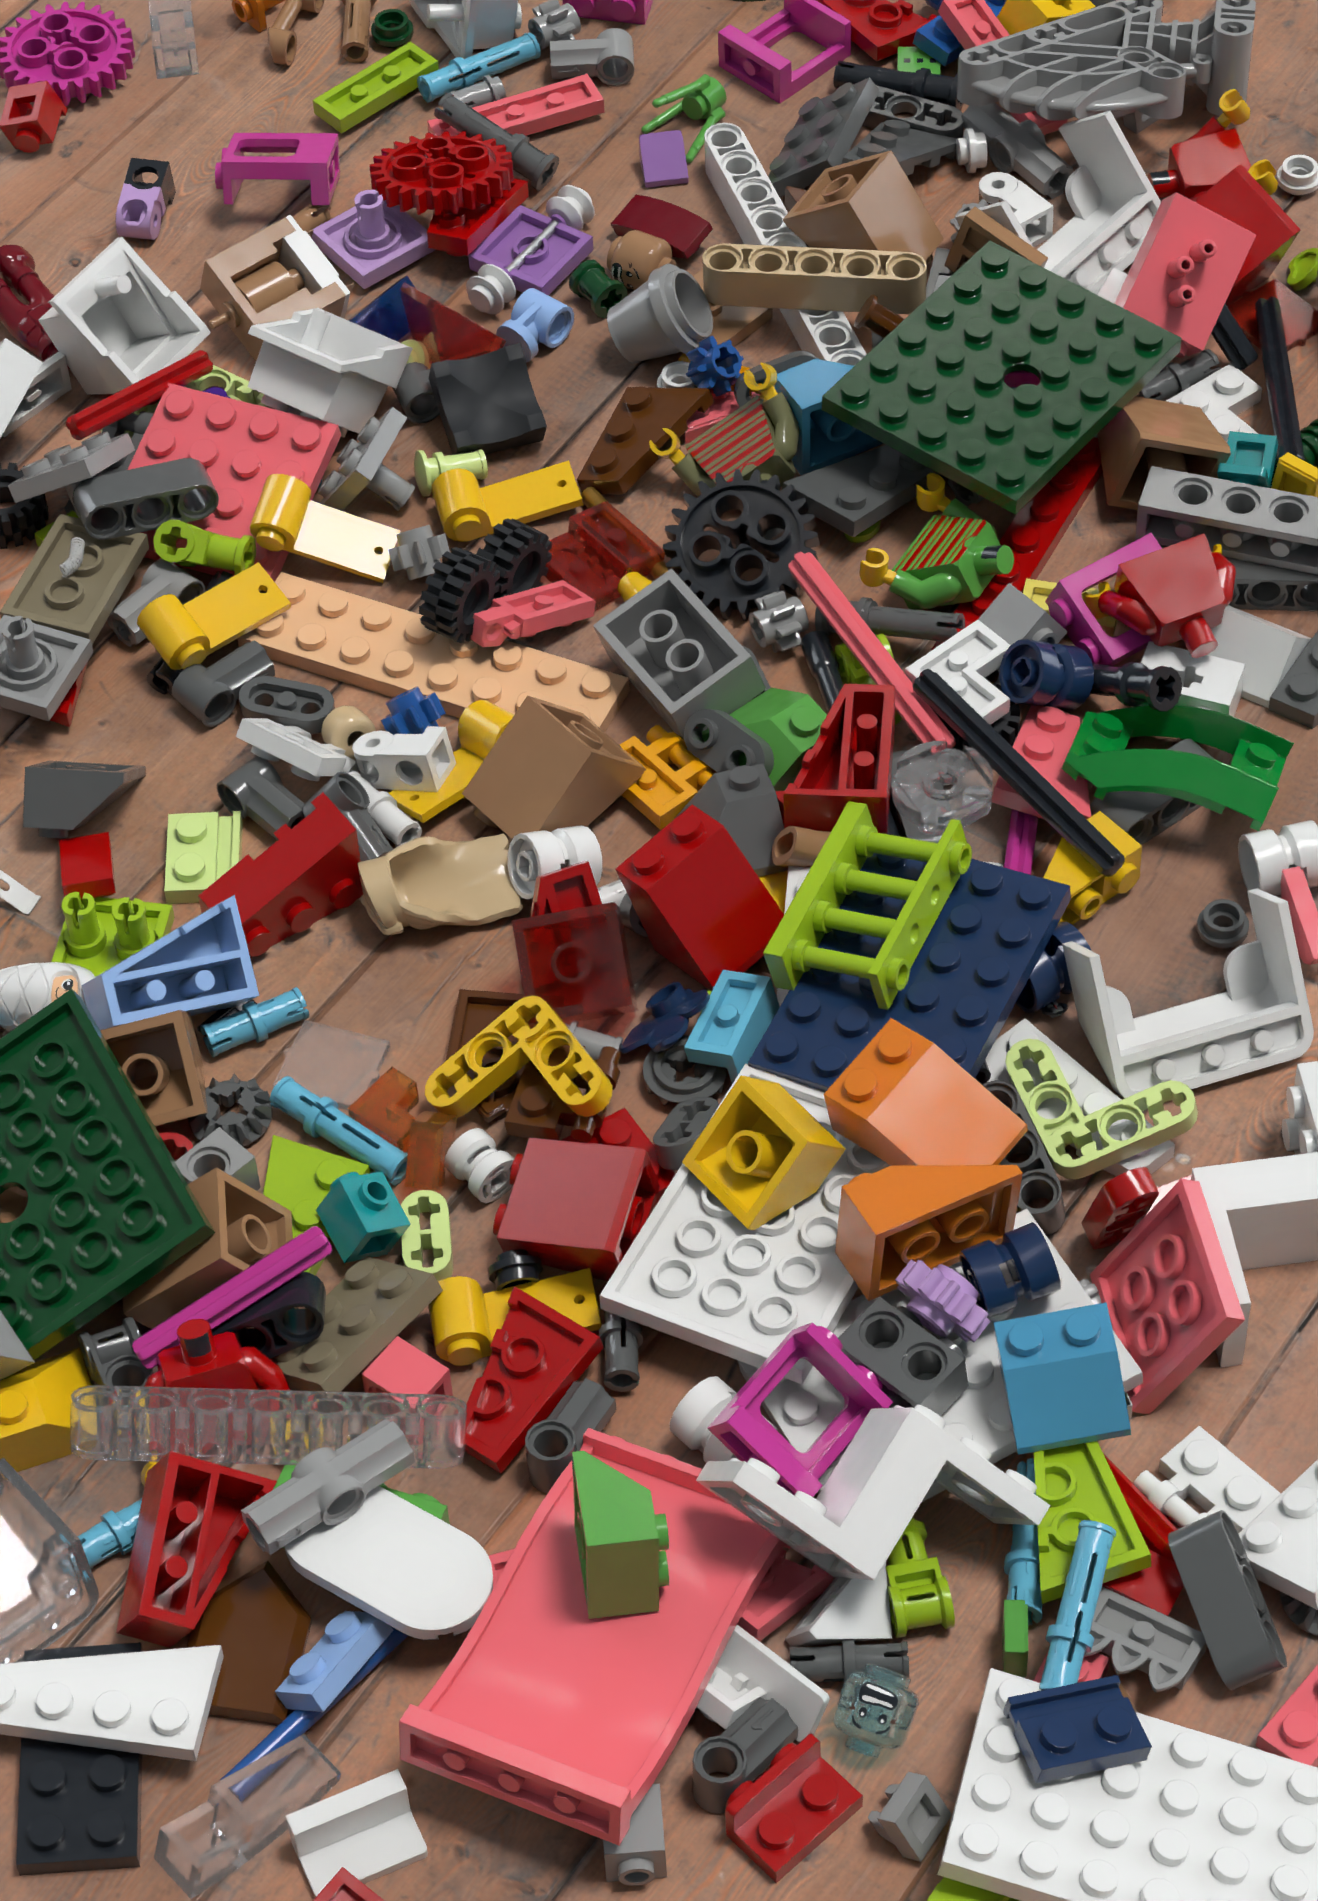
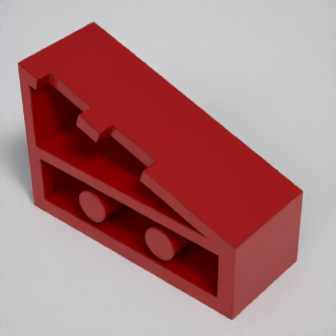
[783,684,895,834]
[198,792,363,958]
[116,1451,277,1648]

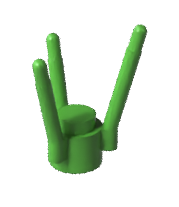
[641,74,727,163]

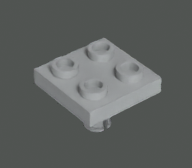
[318,407,415,511]
[8,432,135,518]
[0,615,93,721]

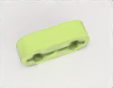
[401,1190,453,1281]

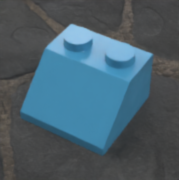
[774,359,883,475]
[993,1302,1131,1455]

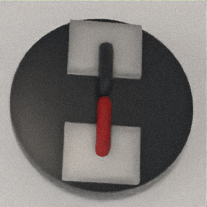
[1042,1002,1068,1018]

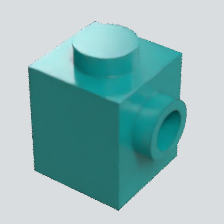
[316,1171,411,1263]

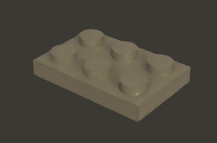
[0,514,149,644]
[271,1256,443,1401]

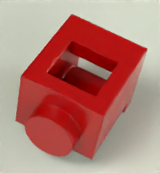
[0,81,67,153]

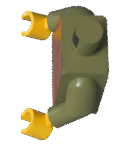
[649,363,799,497]

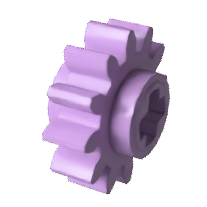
[895,1259,991,1342]

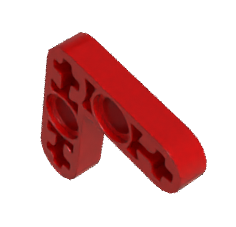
[1081,1167,1191,1249]

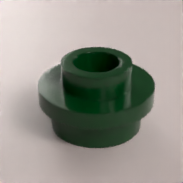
[371,9,414,48]

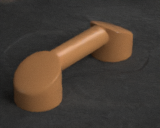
[268,0,324,66]

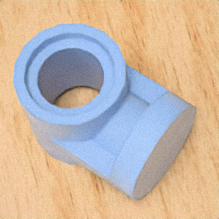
[496,288,574,363]

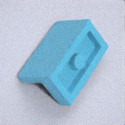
[684,970,780,1084]

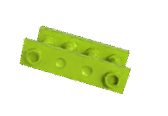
[763,801,972,1010]

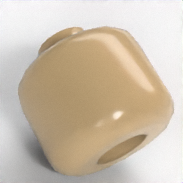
[321,706,376,760]

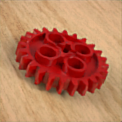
[369,131,514,215]

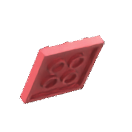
[1089,1178,1245,1415]

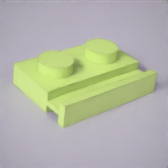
[164,811,243,904]

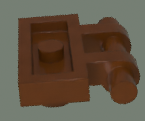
[504,1045,621,1142]

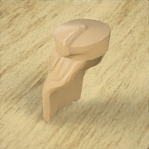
[358,833,524,935]

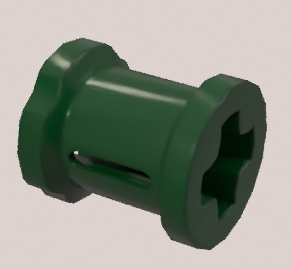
[569,259,628,318]

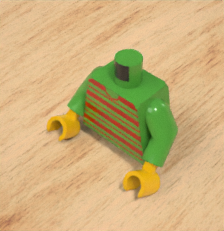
[859,473,1014,610]

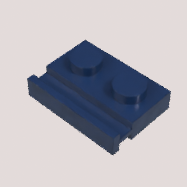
[1003,1675,1152,1784]

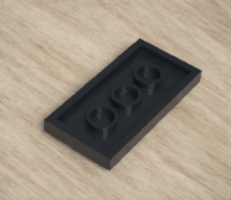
[16,1642,143,1876]

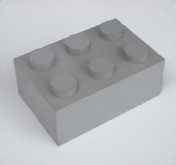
[593,568,766,739]

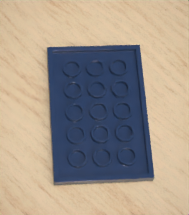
[748,853,1071,1092]

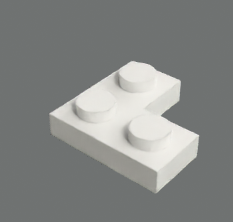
[1166,363,1262,443]
[905,620,1010,725]

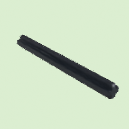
[1255,296,1305,460]
[912,669,1125,877]

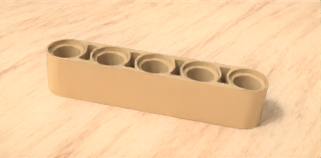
[702,244,927,314]

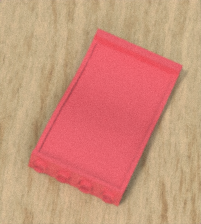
[399,1428,791,1846]

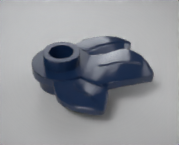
[620,982,710,1054]

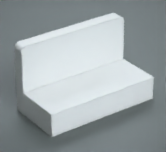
[285,1769,428,1897]

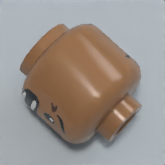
[607,230,676,291]

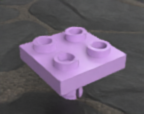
[312,190,436,289]

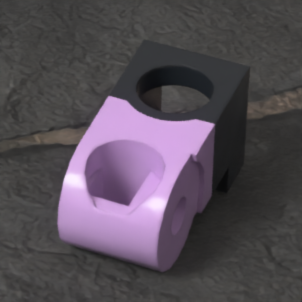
[116,158,176,240]

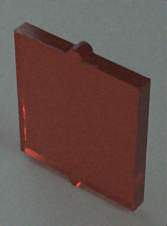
[1227,279,1318,352]

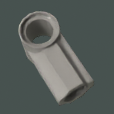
[550,28,635,86]
[107,559,205,647]

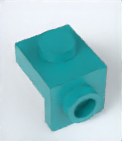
[1217,431,1278,488]

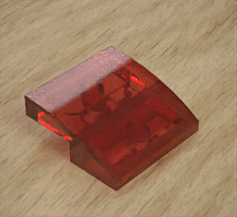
[545,501,665,611]

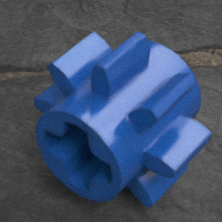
[686,336,744,397]
[381,686,446,735]

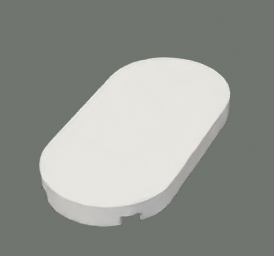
[284,1486,493,1640]

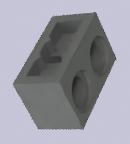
[838,1296,969,1416]

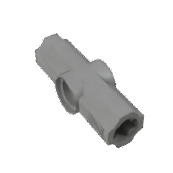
[962,103,1073,199]
[241,1419,415,1555]

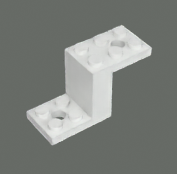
[1191,1061,1318,1368]
[696,1404,1051,1580]

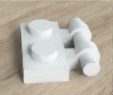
[236,718,359,781]
[1133,1426,1281,1533]

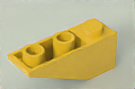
[1043,811,1142,925]

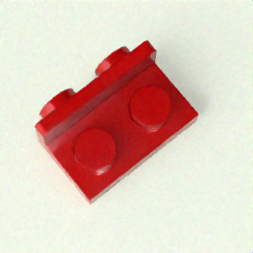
[725,1733,863,1883]

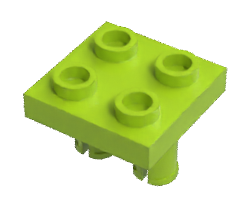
[51,892,175,977]

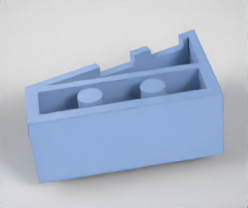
[81,895,259,1030]

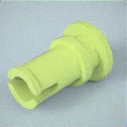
[414,449,488,496]

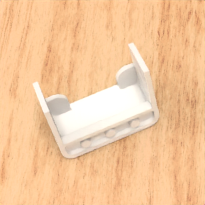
[955,111,1161,292]
[1062,888,1314,1098]

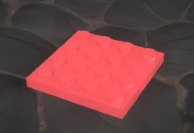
[128,383,341,582]

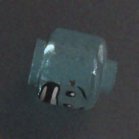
[832,1663,919,1757]

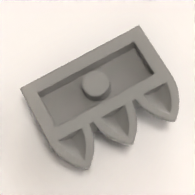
[1084,1587,1207,1692]

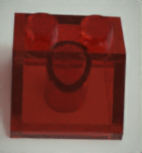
[512,902,638,1025]

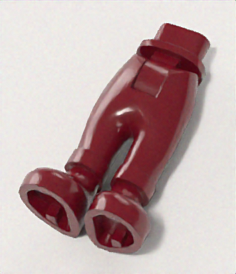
[0,245,70,369]

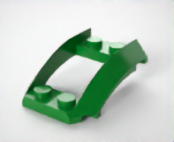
[1061,705,1294,831]

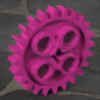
[0,2,135,106]

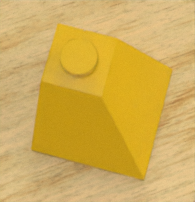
[0,1348,111,1477]

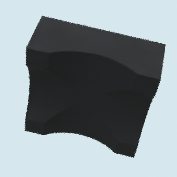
[429,343,547,455]

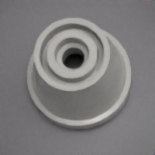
[607,264,713,364]

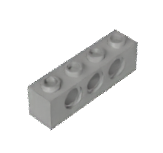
[1135,466,1318,575]

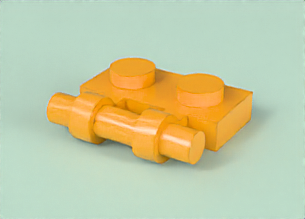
[620,725,716,830]

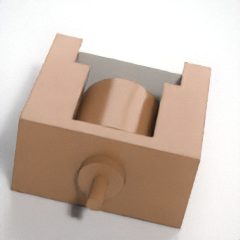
[200,215,354,361]

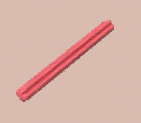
[788,551,956,758]

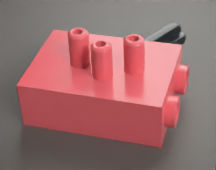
[1114,192,1258,371]

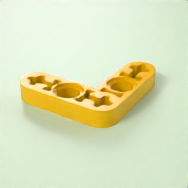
[425,996,612,1119]

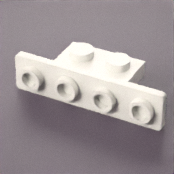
[697,1625,830,1742]

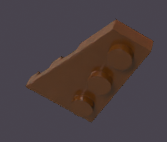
[577,386,714,495]

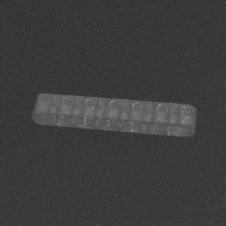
[70,1385,467,1469]

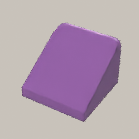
[639,130,689,188]

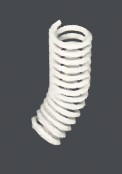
[59,537,85,578]

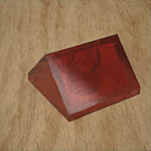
[400,282,506,363]

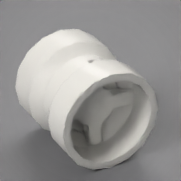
[444,1128,514,1203]

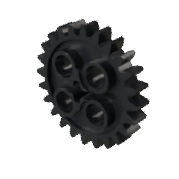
[663,469,820,621]

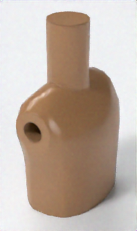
[772,826,831,868]

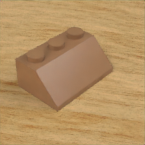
[100,1010,208,1127]

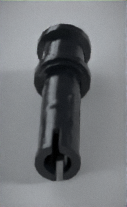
[833,60,964,111]
[1090,662,1182,711]

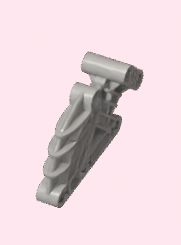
[957,0,1256,121]

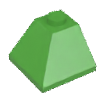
[702,687,827,791]

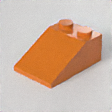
[824,1018,1028,1165]
[835,1165,1023,1301]

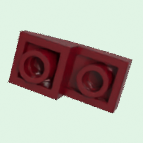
[611,194,713,259]

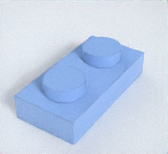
[275,1611,393,1712]

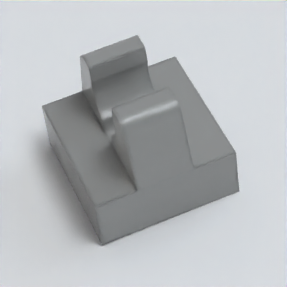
[868,1772,952,1862]

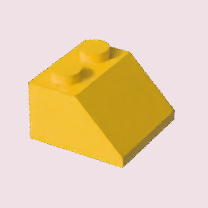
[682,1075,846,1230]

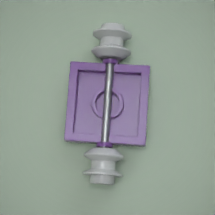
[466,185,595,314]

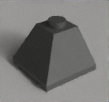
[23,761,146,838]
[673,763,788,877]

